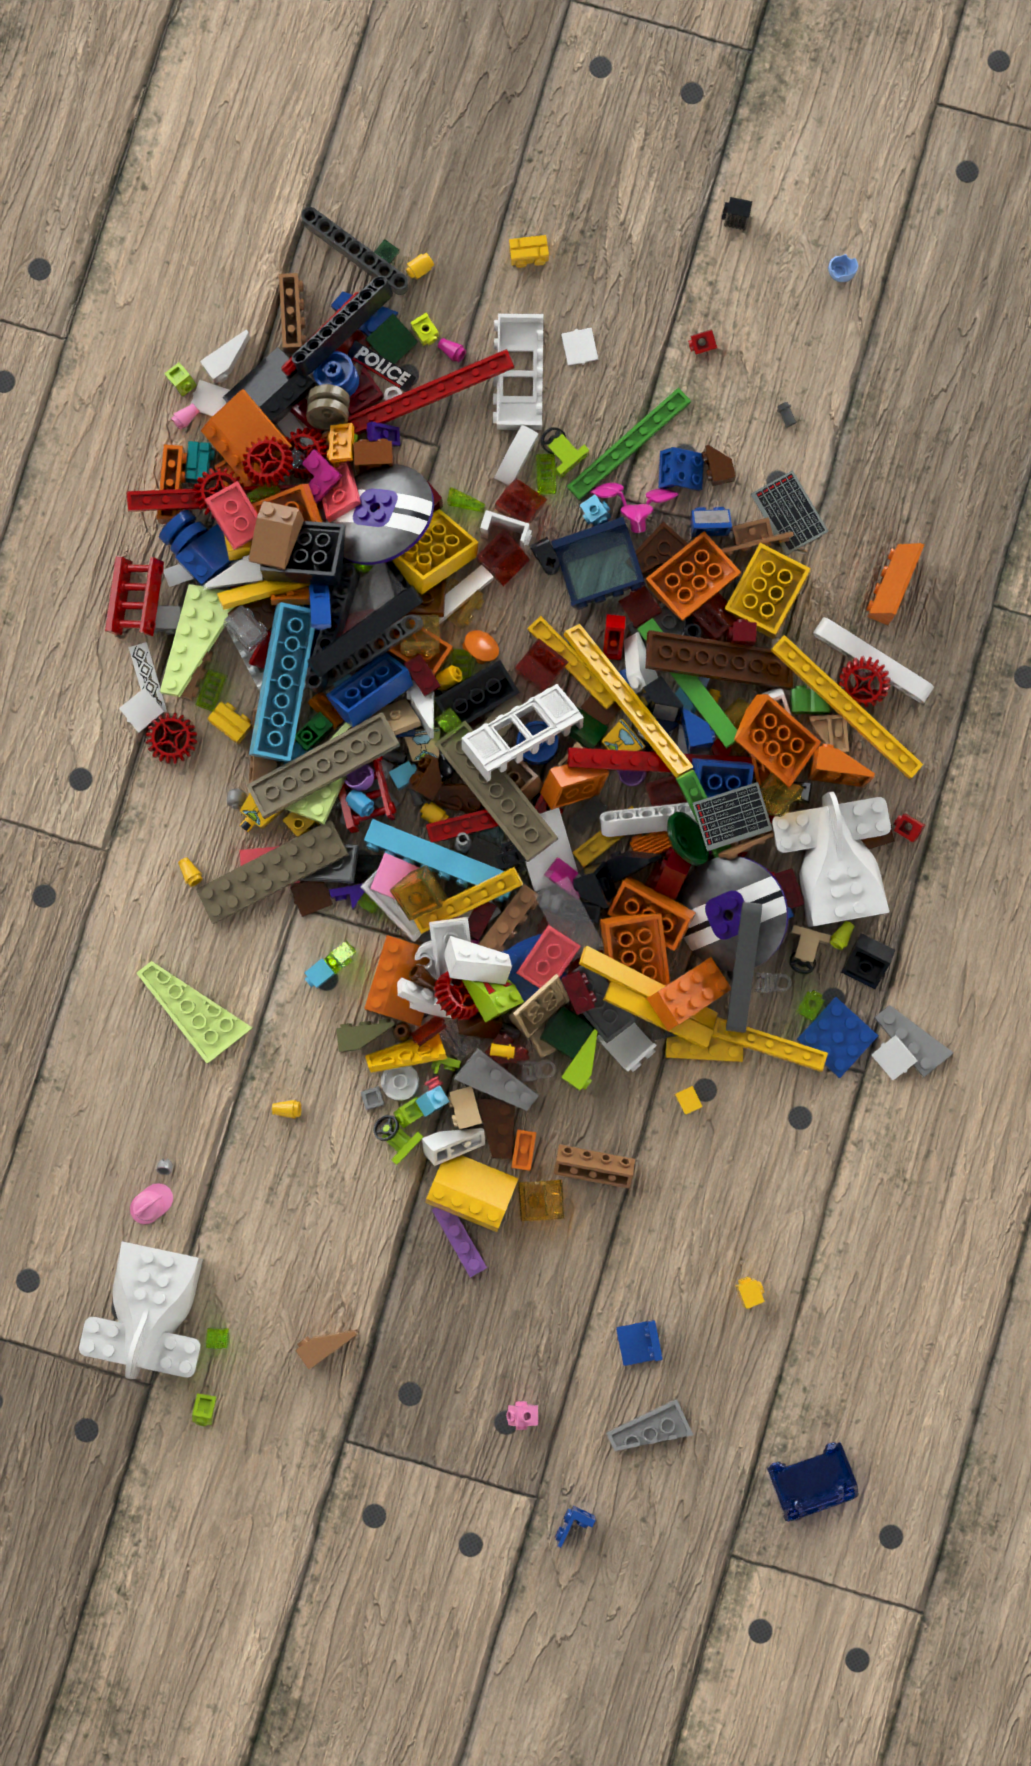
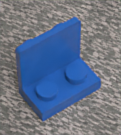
[658,447,704,491]
[616,1320,663,1366]
[555,1505,596,1548]

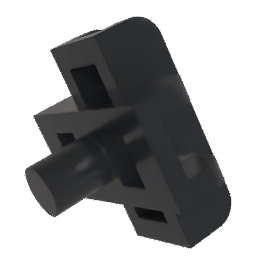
[495,841,526,873]

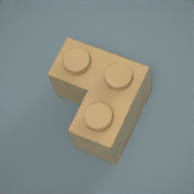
[447,1086,482,1130]

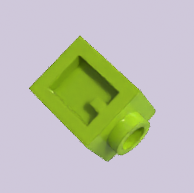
[164,362,197,397]
[431,1057,462,1075]
[393,1097,424,1129]
[192,1393,216,1426]

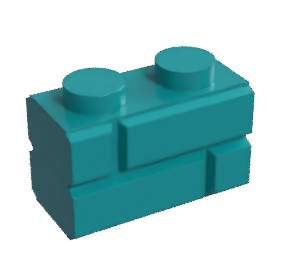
[185,441,216,484]

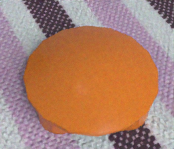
[462,630,499,664]

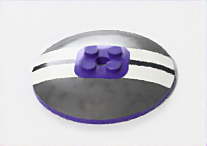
[326,464,434,565]
[678,856,788,971]

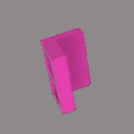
[544,857,580,900]

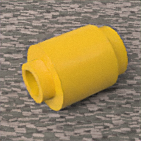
[405,253,434,280]
[435,665,462,691]
[420,801,449,823]

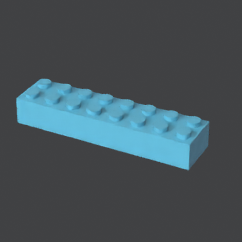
[249,602,315,763]
[364,819,511,902]

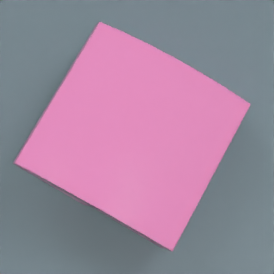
[370,853,421,903]

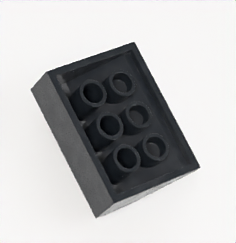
[222,347,316,425]
[260,521,345,586]

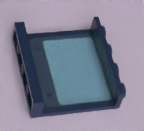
[551,517,645,610]

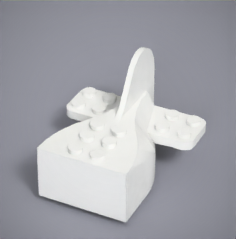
[772,792,891,927]
[79,1241,203,1379]

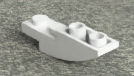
[397,977,466,1018]

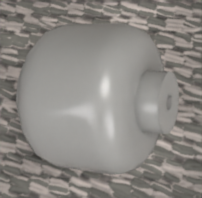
[227,788,246,809]

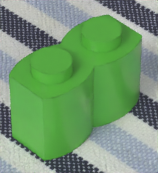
[790,686,830,715]

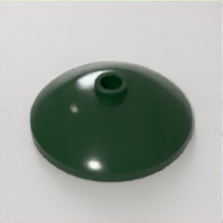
[667,812,709,866]

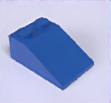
[175,524,234,587]

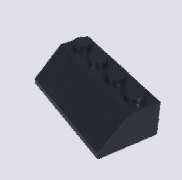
[434,659,520,730]

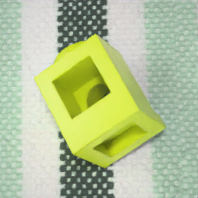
[411,312,439,346]

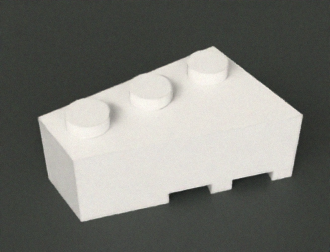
[444,936,512,984]

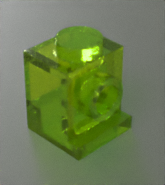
[435,707,462,733]
[357,892,379,915]
[324,941,356,974]
[795,990,825,1021]
[206,1327,229,1349]

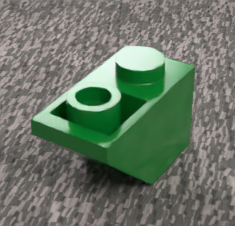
[295,712,333,751]

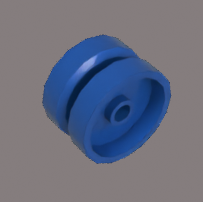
[313,351,359,397]
[159,509,208,556]
[516,721,558,766]

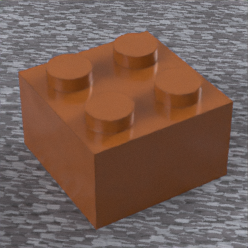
[353,438,394,474]

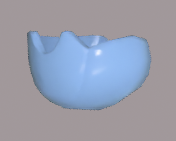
[828,254,859,282]

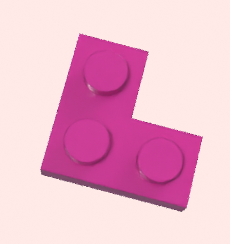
[302,450,342,504]

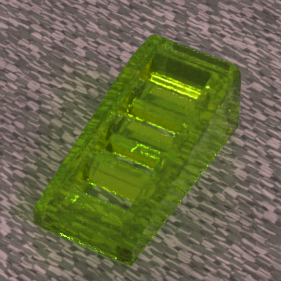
[536,454,557,494]
[247,483,281,504]
[447,487,485,513]
[452,649,472,687]
[196,669,228,712]

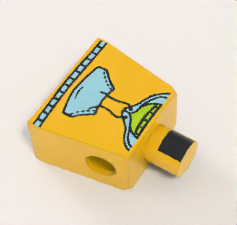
[601,719,645,751]
[239,793,285,832]

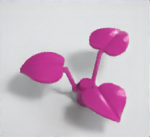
[590,483,679,533]

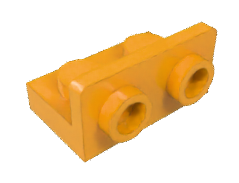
[327,423,354,467]

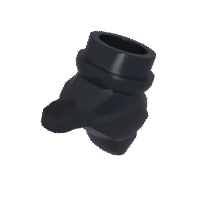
[682,617,701,638]
[438,751,456,784]

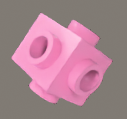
[506,1401,538,1430]

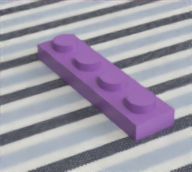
[432,1208,487,1278]

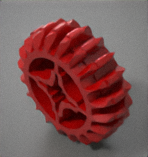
[281,428,329,480]
[242,436,294,488]
[193,467,246,518]
[839,656,891,708]
[146,713,198,764]
[433,971,479,1021]

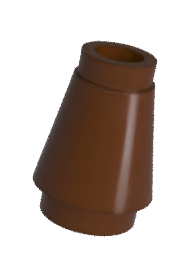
[409,965,437,990]
[392,1022,412,1042]

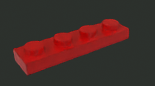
[426,809,499,843]

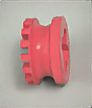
[424,1075,444,1091]

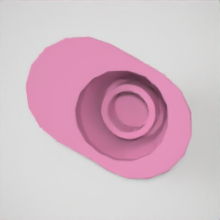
[130,1183,173,1224]

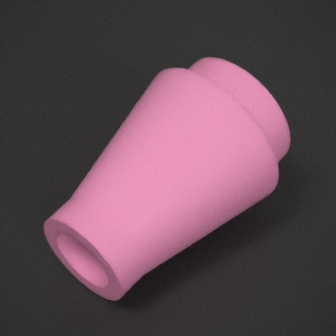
[171,403,199,430]

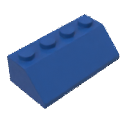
[326,652,413,727]

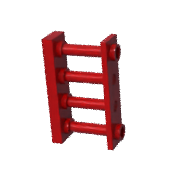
[105,556,164,636]
[339,756,396,834]

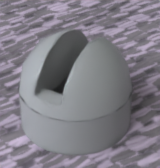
[156,1159,173,1175]

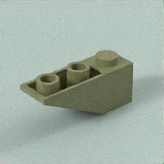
[336,1019,395,1052]

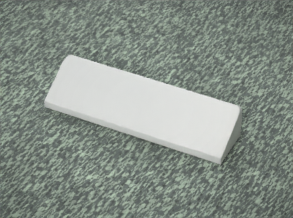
[427,565,494,627]

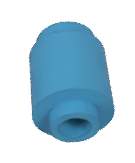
[346,790,374,817]

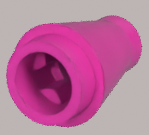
[437,338,466,363]

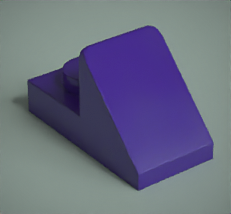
[367,422,400,447]
[329,884,366,910]

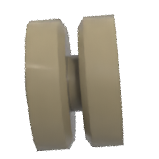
[306,384,350,431]

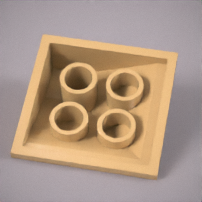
[509,974,570,1039]

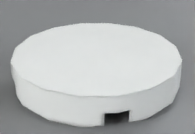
[381,1066,419,1101]

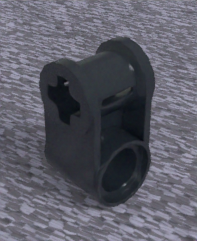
[530,537,560,575]

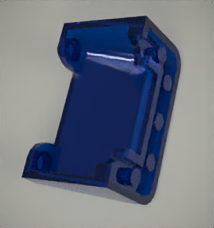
[767,1442,859,1522]

